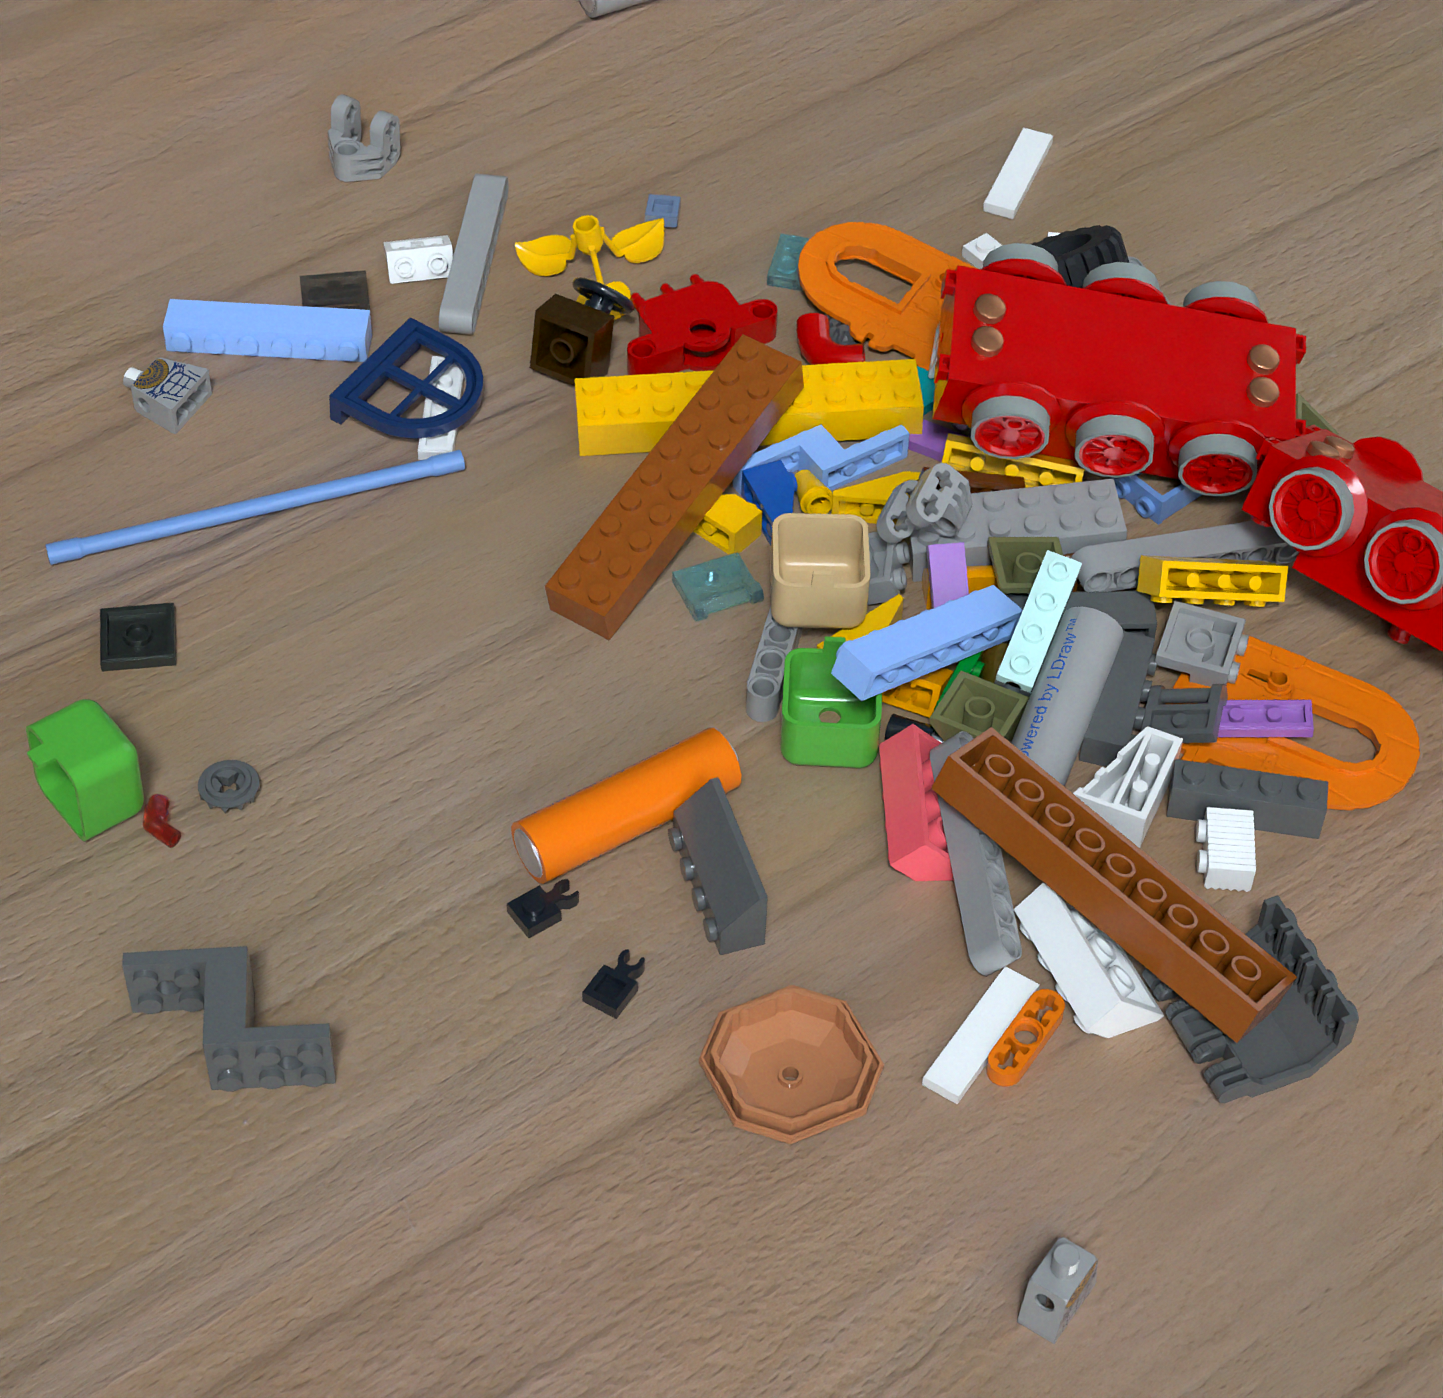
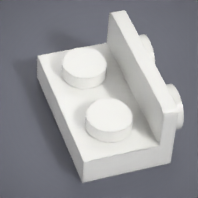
[383,235,453,284]

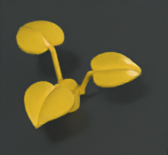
[515,215,665,320]

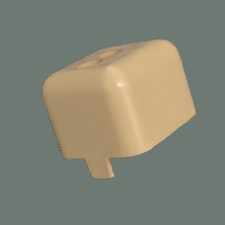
[770,513,870,628]

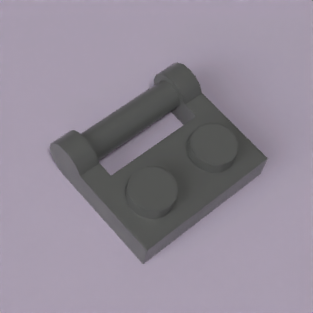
[1141,684,1228,743]

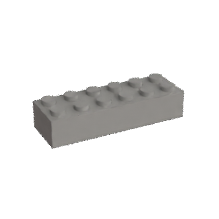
[905,478,1127,582]

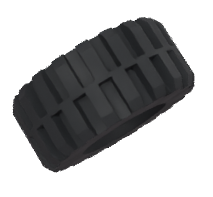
[1032,225,1130,288]

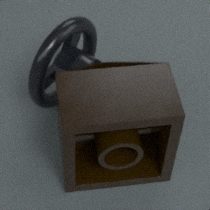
[530,277,634,386]

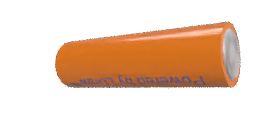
[511,728,742,884]

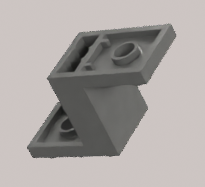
[122,946,336,1092]

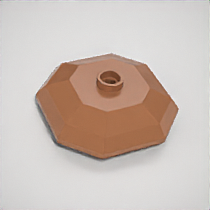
[699,985,884,1144]

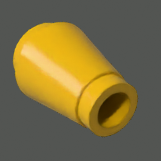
[795,470,833,514]

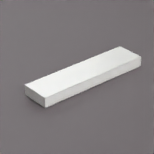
[983,128,1053,219]
[418,356,464,460]
[922,966,1040,1104]

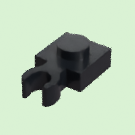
[507,879,579,938]
[582,949,645,1019]

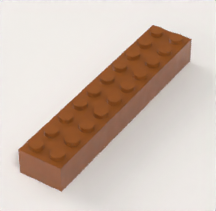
[545,334,804,640]
[931,727,1297,1043]

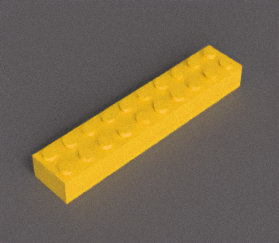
[575,359,924,456]

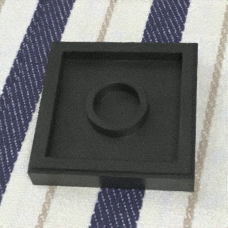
[100,603,176,672]

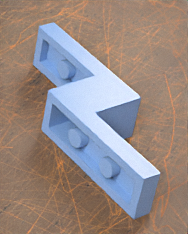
[733,424,910,495]

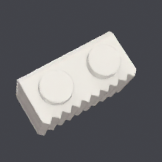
[1196,807,1256,892]

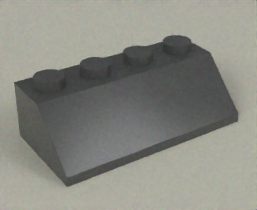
[668,777,768,955]

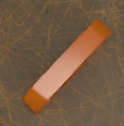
[986,989,1065,1087]

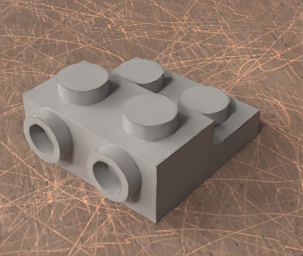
[867,529,910,605]
[1155,601,1249,687]

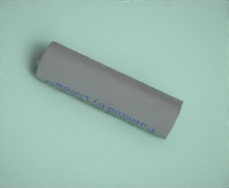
[1011,606,1124,787]

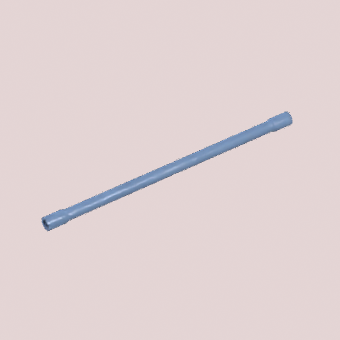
[45,450,465,565]

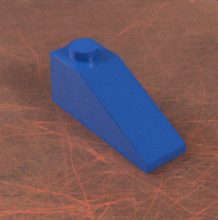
[741,460,798,546]

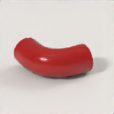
[796,313,866,365]

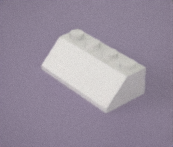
[1014,882,1164,1038]

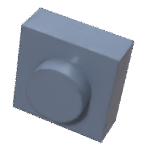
[645,194,681,228]

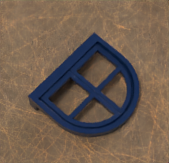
[329,317,483,438]

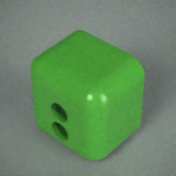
[780,637,882,768]
[26,699,144,842]

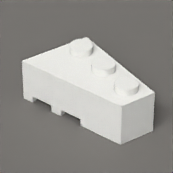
[1073,726,1183,848]

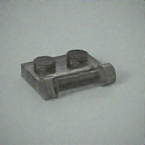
[300,270,371,316]

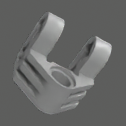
[328,94,400,182]
[876,463,972,544]

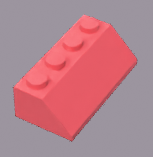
[879,724,954,881]

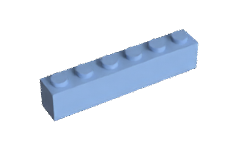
[163,299,372,362]
[831,585,1023,701]

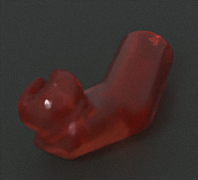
[143,794,181,848]

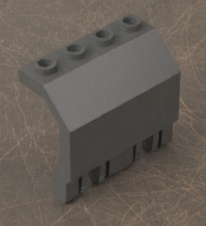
[1142,895,1359,1103]

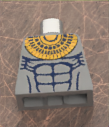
[123,358,212,434]
[1017,1237,1098,1344]

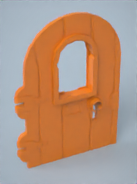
[797,222,978,371]
[1171,633,1420,810]

